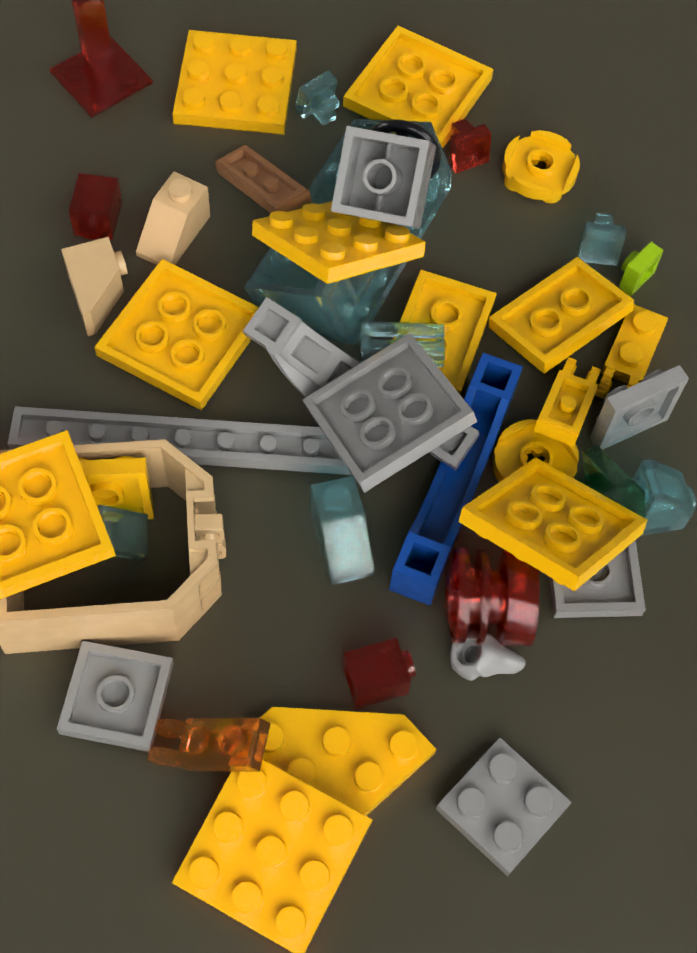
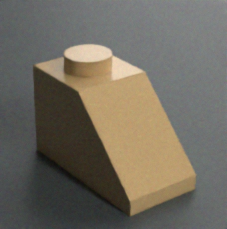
[136,171,210,265]
[61,237,128,336]

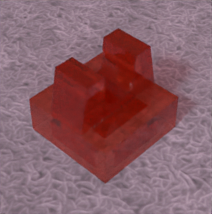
[449,119,492,174]

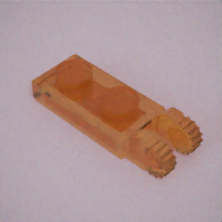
[147,718,270,772]

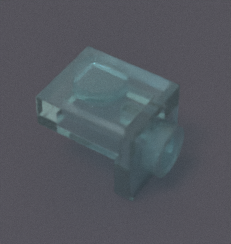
[97,505,148,561]

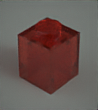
[69,173,122,240]
[342,637,416,709]

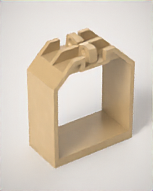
[0,439,226,654]

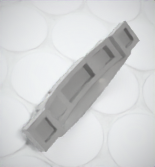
[243,297,480,471]

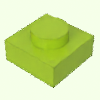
[618,241,664,297]

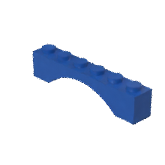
[389,352,523,606]

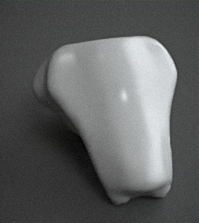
[450,630,526,681]

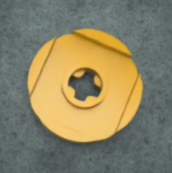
[502,130,580,204]
[492,419,579,482]

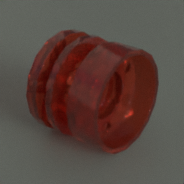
[445,548,540,646]

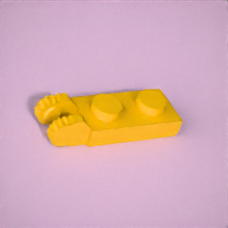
[595,304,668,399]
[534,357,601,447]

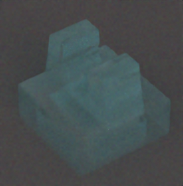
[295,70,340,125]
[578,213,626,266]

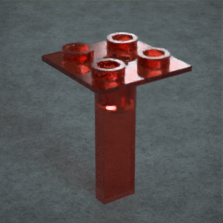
[49,0,153,118]

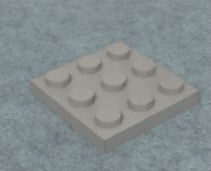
[302,333,477,493]

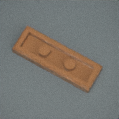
[215,145,312,213]

